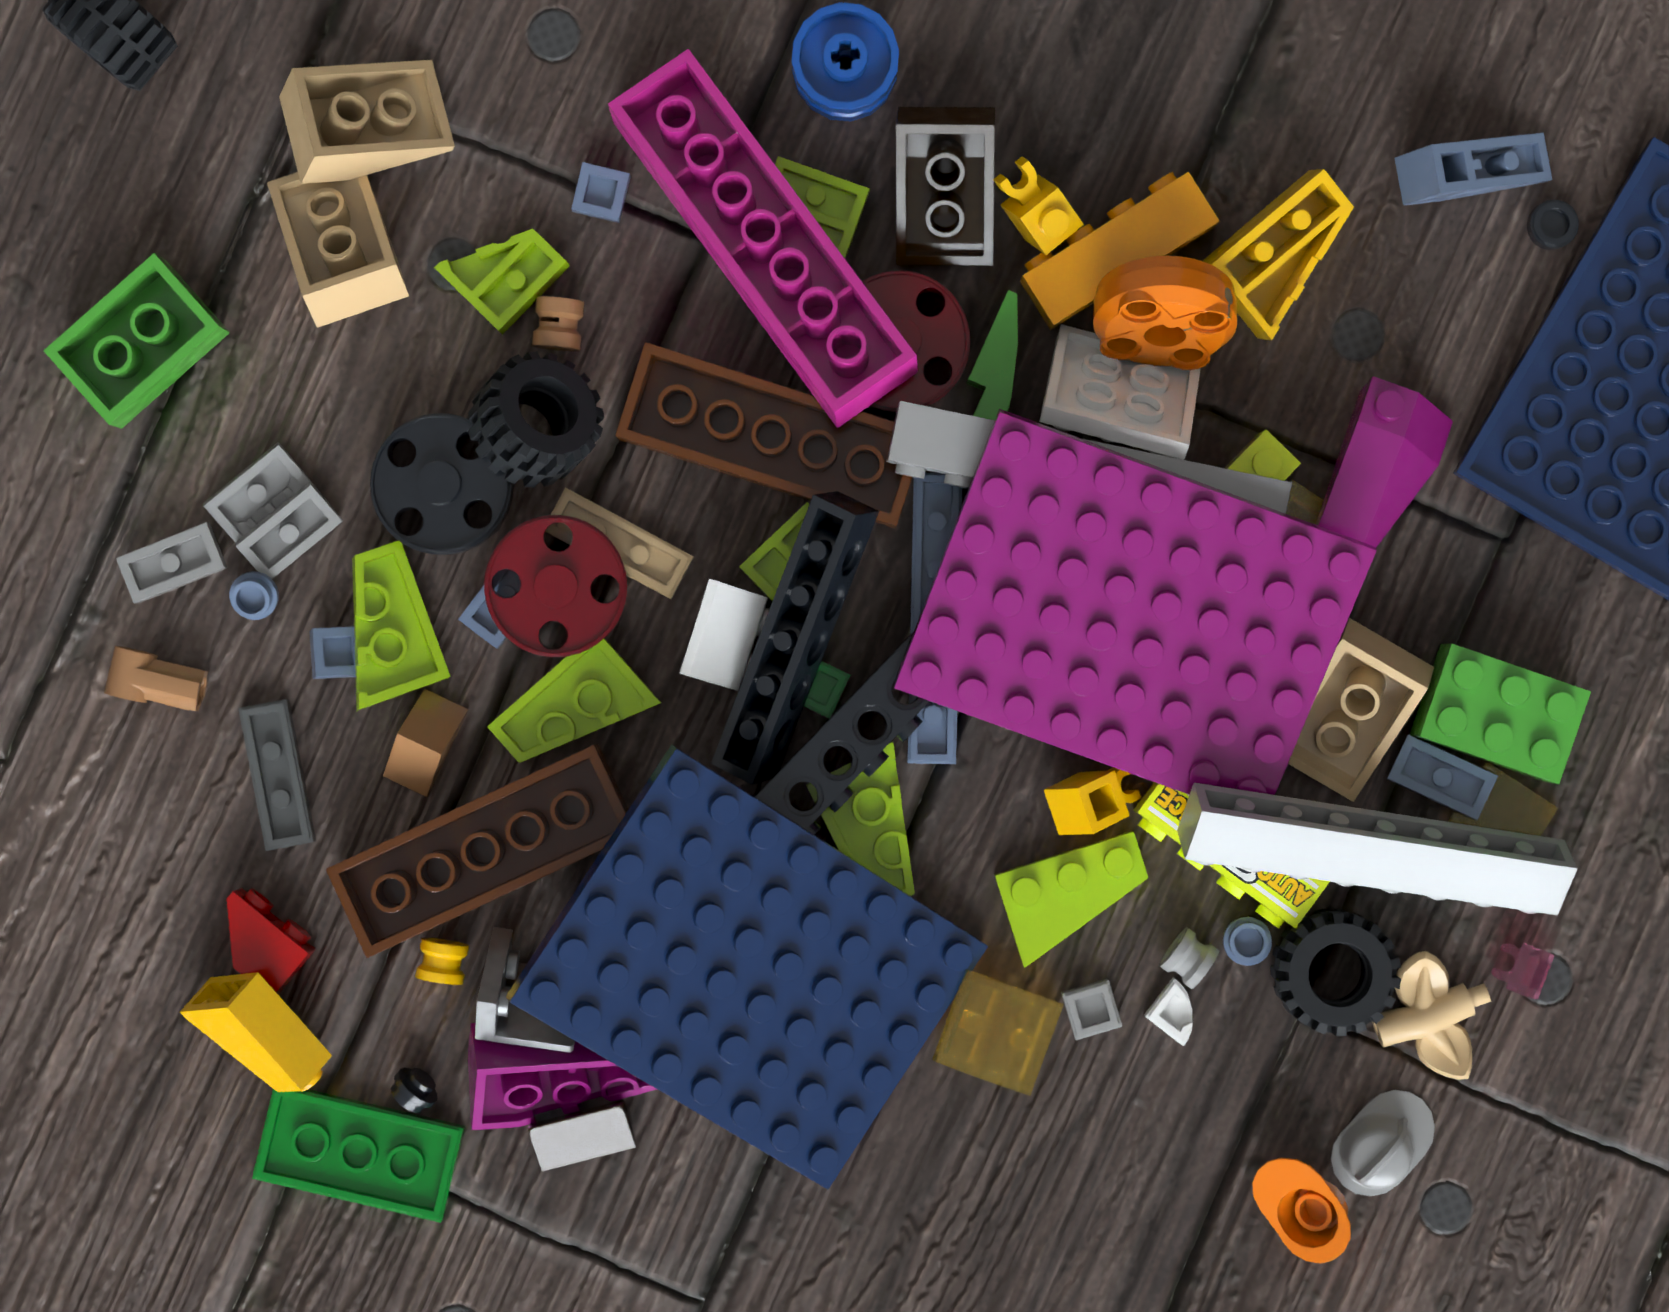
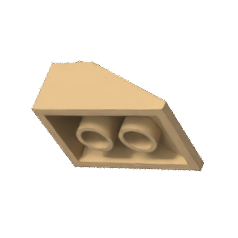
[279,60,455,184]
[267,172,409,328]
[1288,618,1434,802]

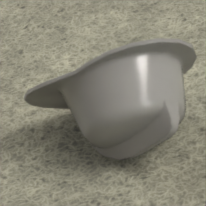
[1331,1090,1435,1196]

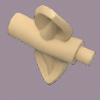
[1372,951,1491,1080]

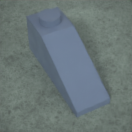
[1394,133,1552,206]

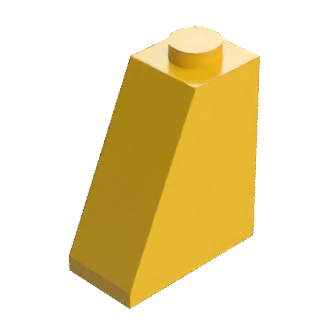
[180,972,332,1092]

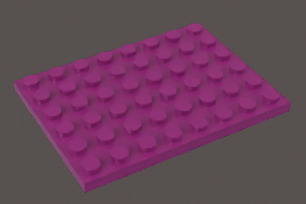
[894,409,1377,795]

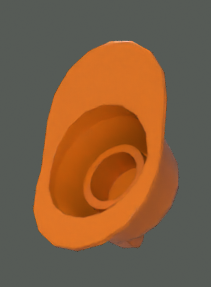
[1252,1157,1351,1264]

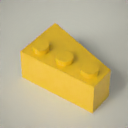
[1203,169,1354,340]

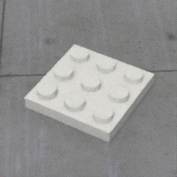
[1039,324,1201,460]

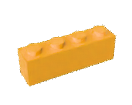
[1020,172,1220,330]

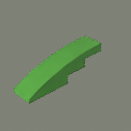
[962,290,1018,490]

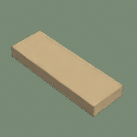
[545,487,694,599]

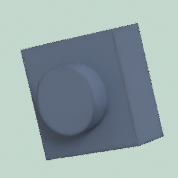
[571,162,631,223]
[309,627,356,679]

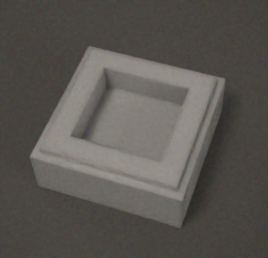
[1061,979,1122,1040]

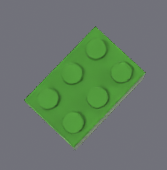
[44,253,230,429]
[1410,643,1591,784]

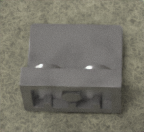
[475,927,575,1052]

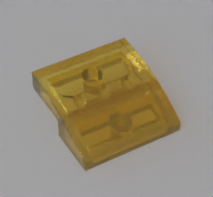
[932,969,1064,1095]

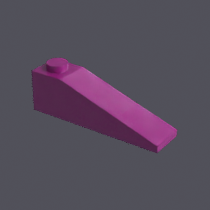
[1316,376,1453,548]
[468,1023,657,1130]

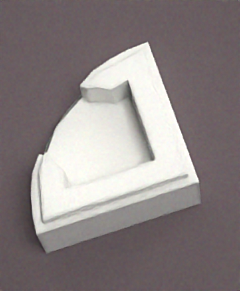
[1144,977,1193,1046]

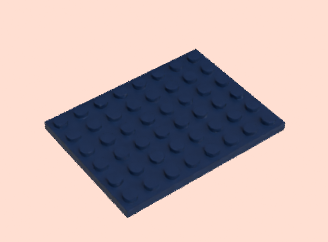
[1453,137,1669,600]
[506,744,988,1190]

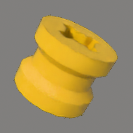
[415,938,469,985]

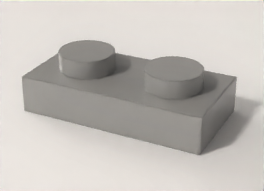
[116,522,228,604]

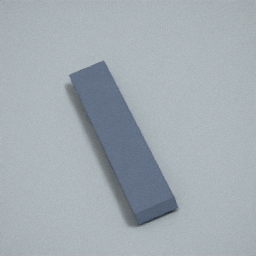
[907,472,962,764]

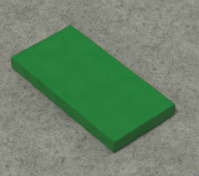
[252,1089,465,1223]

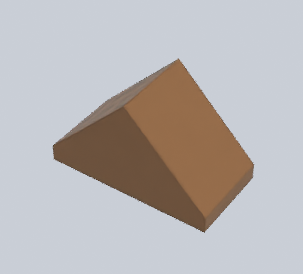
[383,689,469,797]

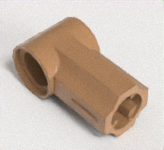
[104,646,208,711]

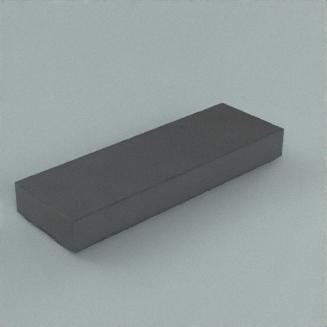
[238,699,316,851]

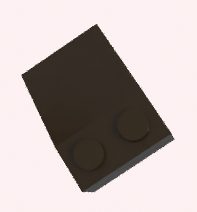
[896,107,995,266]

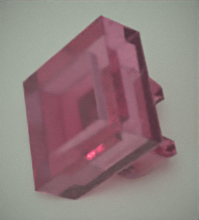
[1491,943,1555,1000]

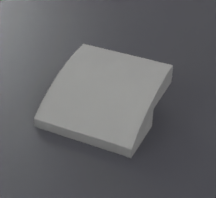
[203,442,343,579]

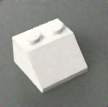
[680,579,769,691]

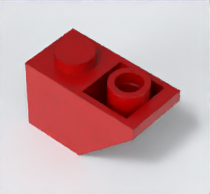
[227,888,316,994]

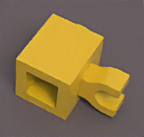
[993,157,1084,255]
[1044,767,1141,835]

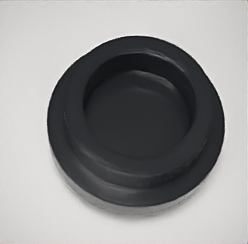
[391,1067,438,1113]

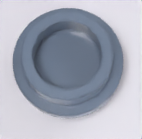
[229,571,279,620]
[1223,917,1272,966]

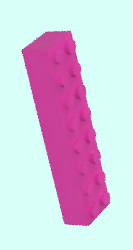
[608,49,918,428]

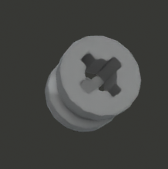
[1159,927,1219,989]

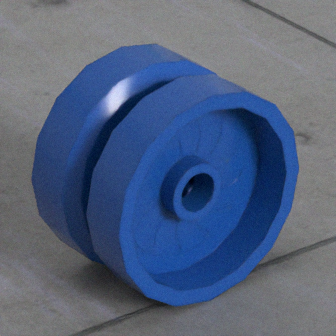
[792,2,899,122]

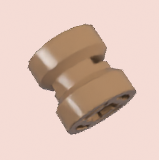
[532,296,585,352]

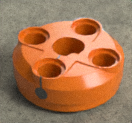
[1093,256,1237,370]

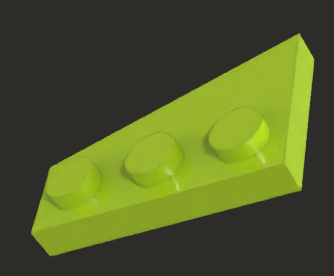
[352,541,451,711]
[487,638,662,763]
[806,741,915,896]
[994,831,1148,968]

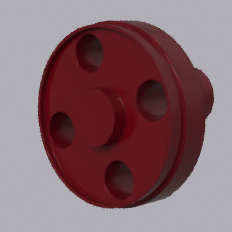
[862,271,970,413]
[484,515,627,657]

